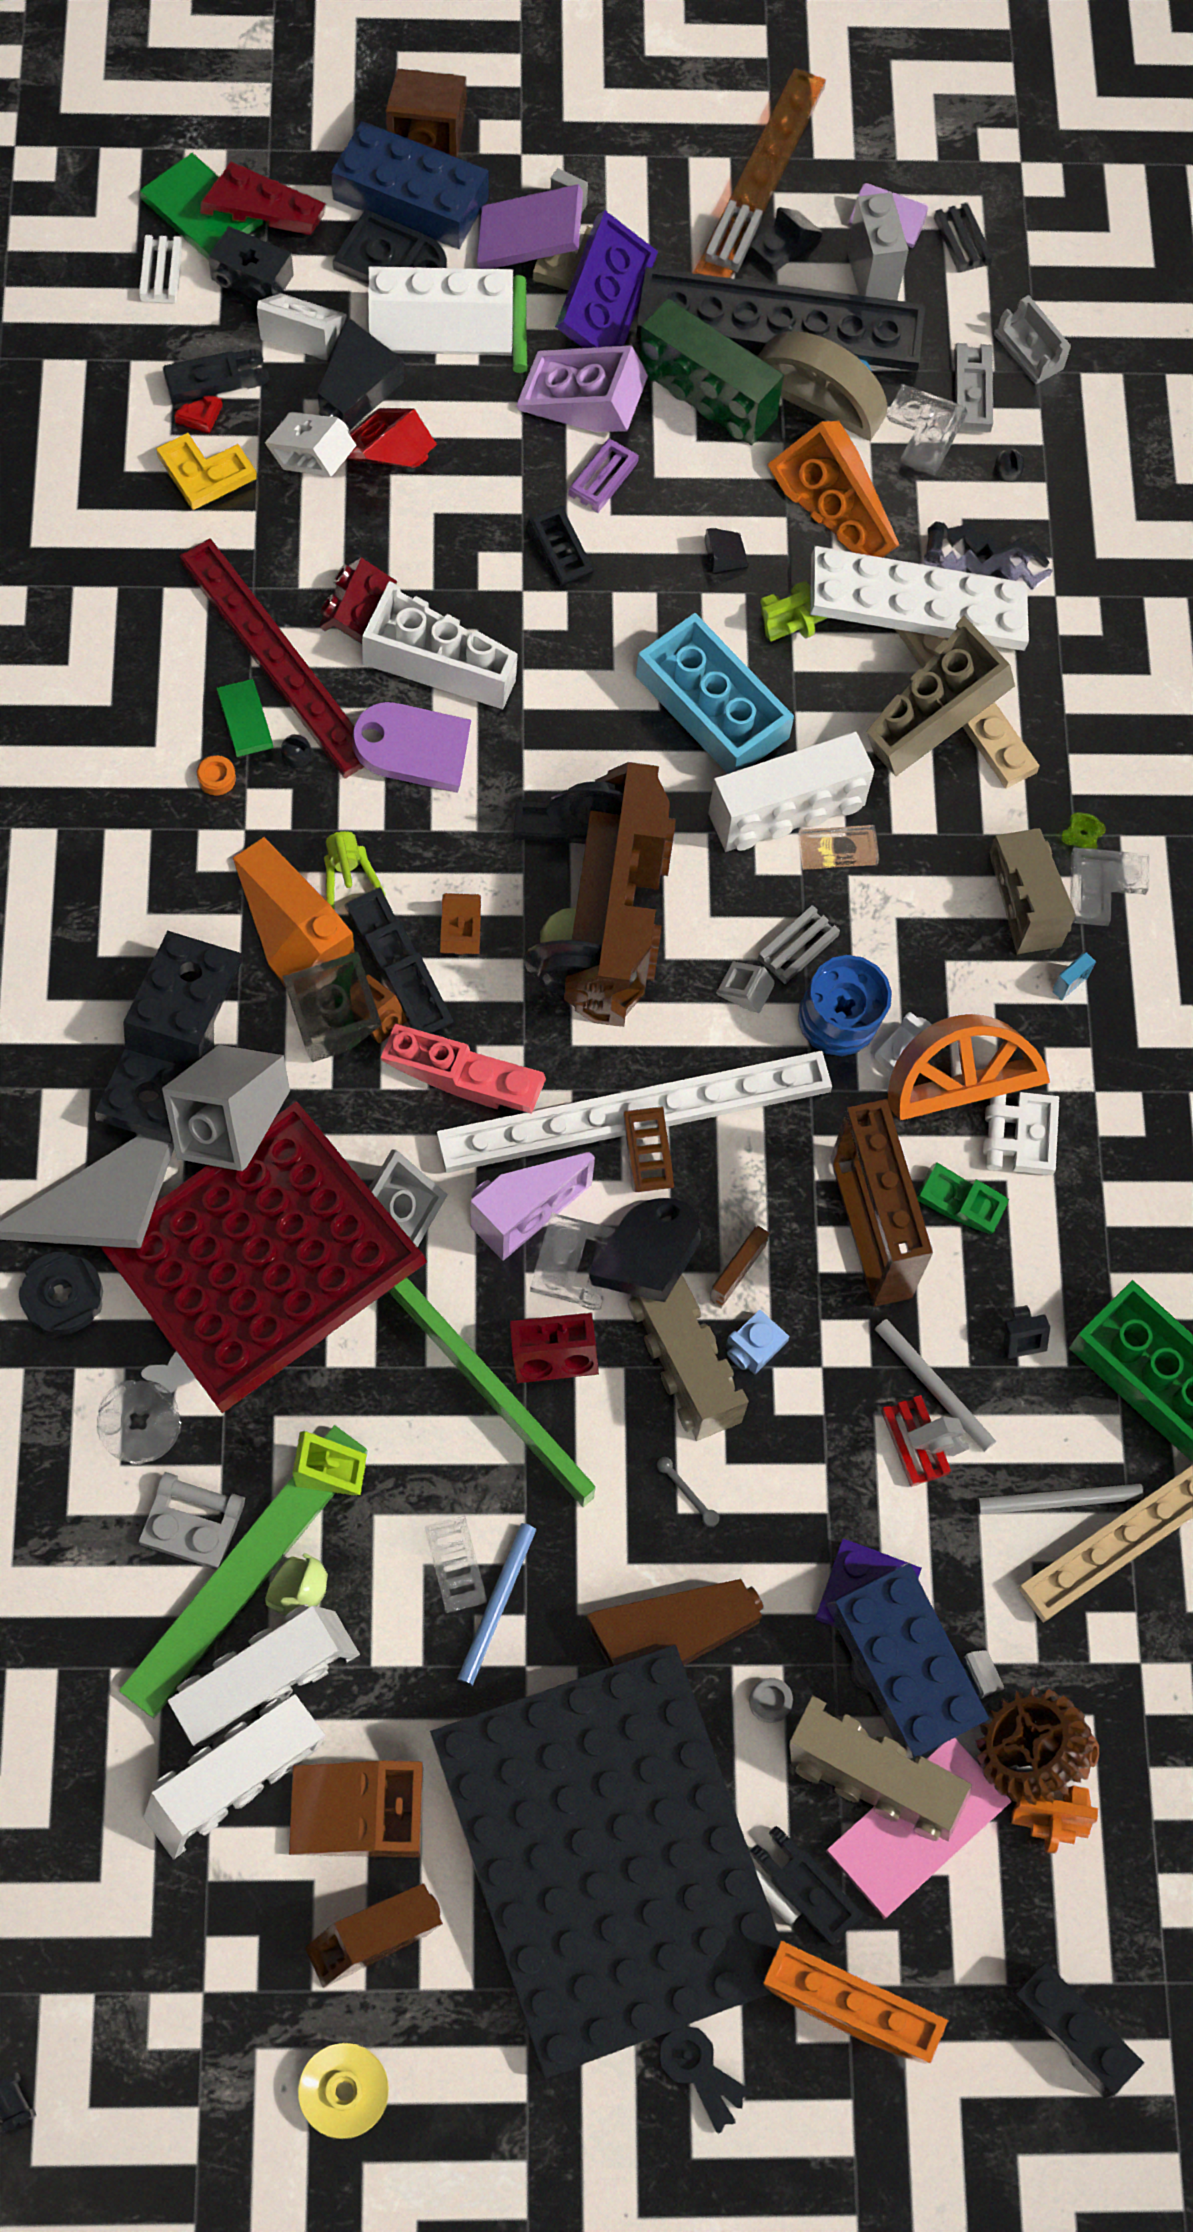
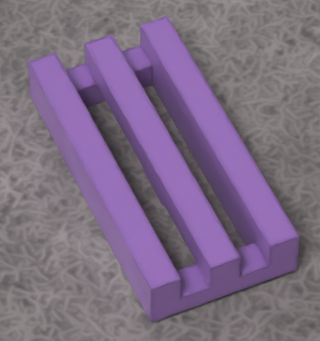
[568,438,639,513]

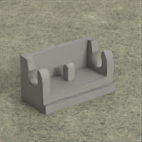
[994,295,1071,385]

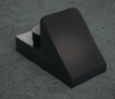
[748,207,823,275]

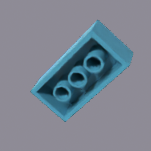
[636,613,794,774]

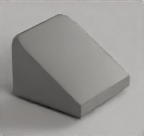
[716,961,775,1013]
[960,1650,1004,1700]

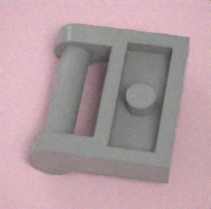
[139,1472,245,1570]

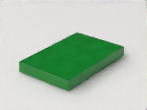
[140,152,263,261]

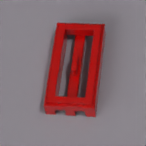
[881,1395,951,1487]

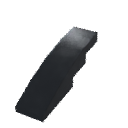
[344,887,454,1034]

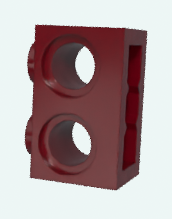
[510,1312,599,1383]

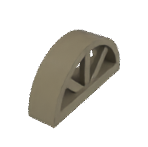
[757,332,888,442]

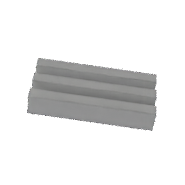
[705,200,763,272]
[758,905,840,984]

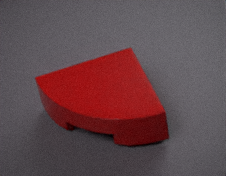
[175,396,223,434]

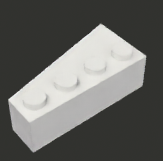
[362,581,518,709]
[168,1604,360,1746]

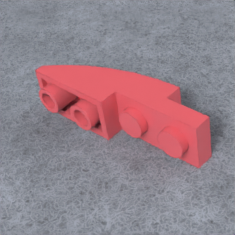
[380,1023,546,1114]

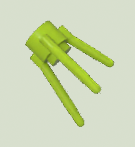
[324,831,386,909]

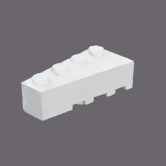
[143,1694,326,1860]

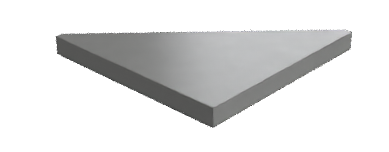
[0,1134,174,1248]

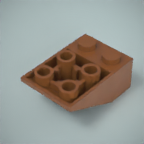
[289,1761,424,1858]

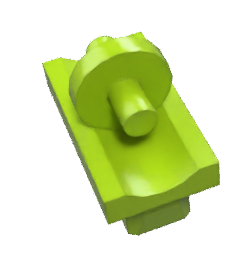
[760,581,828,642]

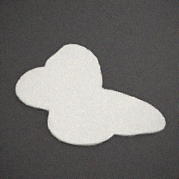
[141,1351,194,1395]

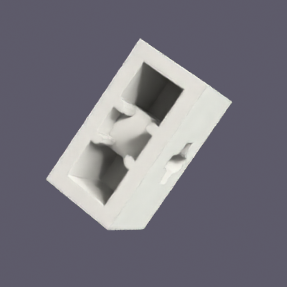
[265,412,356,476]

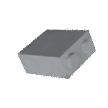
[847,192,908,300]

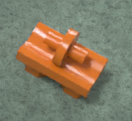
[1011,1786,1098,1854]

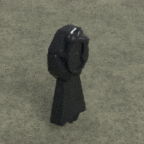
[660,2026,751,2134]

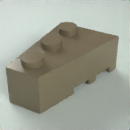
[989,828,1076,954]

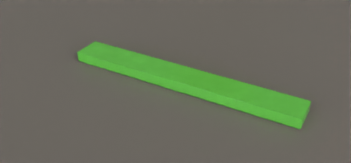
[388,1278,596,1507]
[119,1425,368,1719]

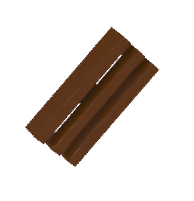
[710,1225,770,1308]

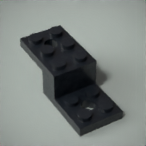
[95,930,242,1144]

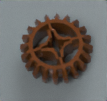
[976,1687,1094,1805]

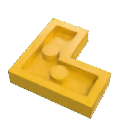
[156,433,257,510]

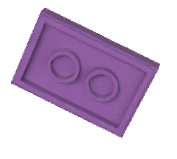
[477,184,583,269]

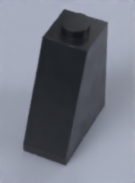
[318,319,404,431]

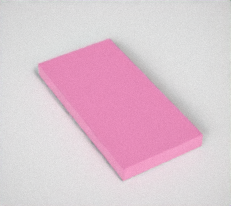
[825,1738,1012,1919]

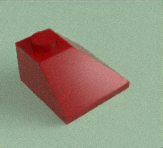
[346,408,437,468]

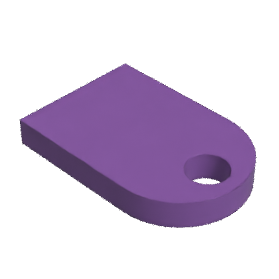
[352,702,471,793]

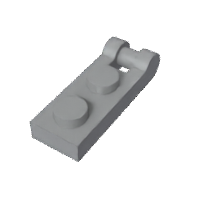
[954,343,993,432]

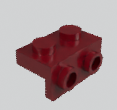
[319,558,397,644]

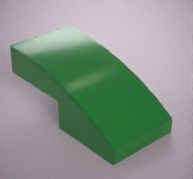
[217,679,274,757]
[916,1162,1010,1234]

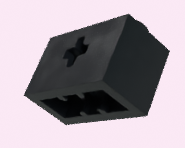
[208,226,294,302]

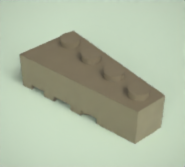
[628,1274,749,1441]

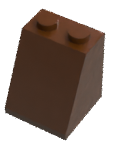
[386,68,467,158]

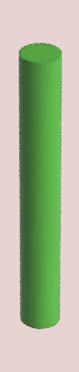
[512,275,527,373]

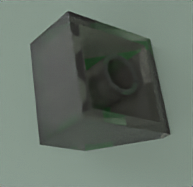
[283,952,382,1063]

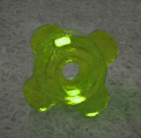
[1062,812,1106,854]

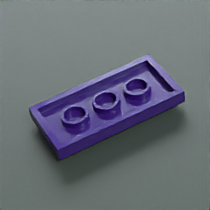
[555,210,658,348]

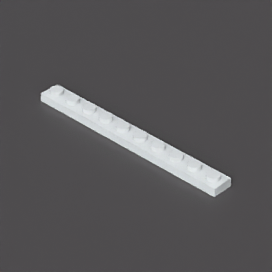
[437,1051,832,1173]

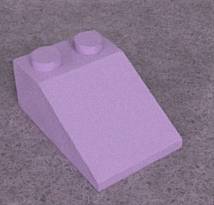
[516,346,648,432]
[470,1152,595,1261]

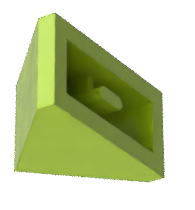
[292,1431,367,1495]

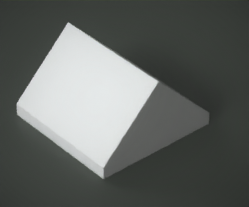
[257,293,347,361]

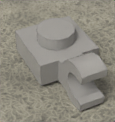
[907,1417,969,1456]

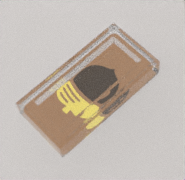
[798,825,879,870]

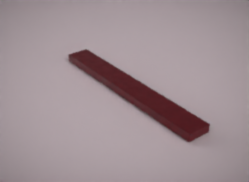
[179,538,364,779]

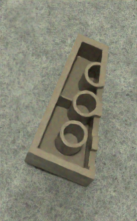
[866,615,1015,777]
[790,1696,972,1842]

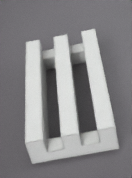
[139,235,182,303]

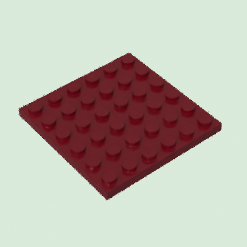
[100,1101,427,1413]

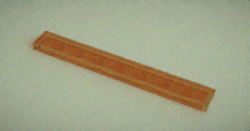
[693,68,826,278]

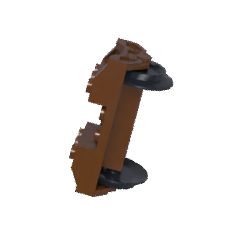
[523,762,676,1027]

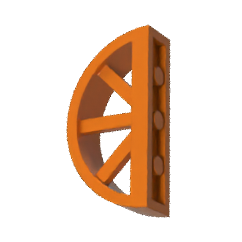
[888,1014,1050,1120]
[763,1941,948,2064]

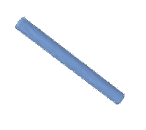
[457,1523,536,1686]

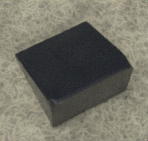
[704,528,748,573]

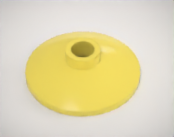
[298,2043,389,2139]

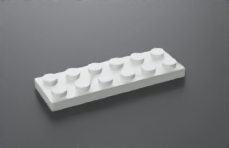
[810,546,1029,651]

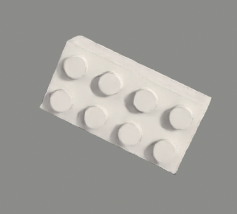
[708,732,874,852]

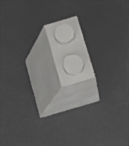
[162,1045,290,1171]

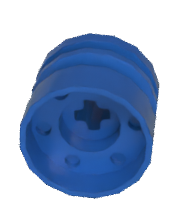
[798,955,892,1056]

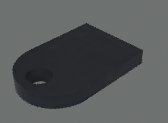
[333,209,447,284]
[589,1198,702,1303]

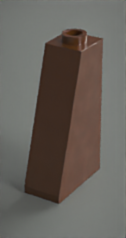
[586,1579,764,1667]

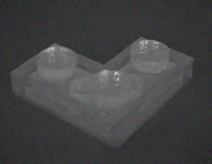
[886,384,968,475]
[1070,847,1150,926]

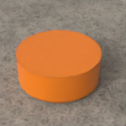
[197,755,236,795]

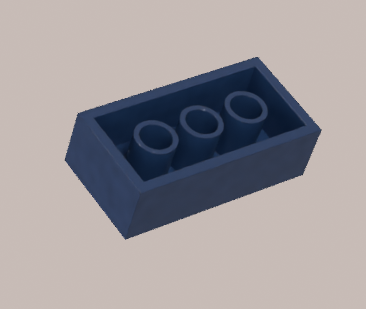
[331,121,489,249]
[826,1563,989,1759]

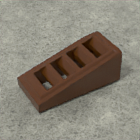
[623,1106,674,1192]

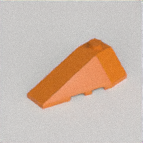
[767,421,899,558]
[233,837,355,995]

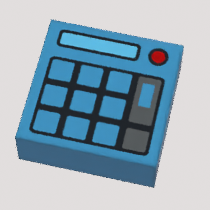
[1052,952,1096,1000]

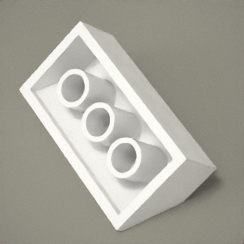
[368,267,513,355]

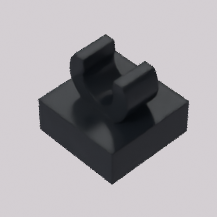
[1003,1305,1050,1359]

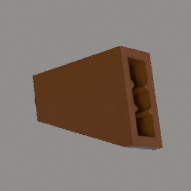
[305,1883,443,1988]

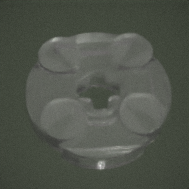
[97,1380,182,1466]

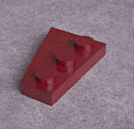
[200,162,326,235]

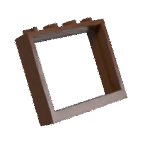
[830,1099,933,1307]

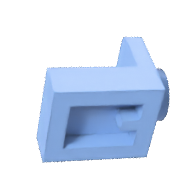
[725,1309,790,1374]

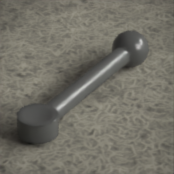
[656,1457,719,1528]

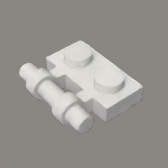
[983,1092,1059,1175]

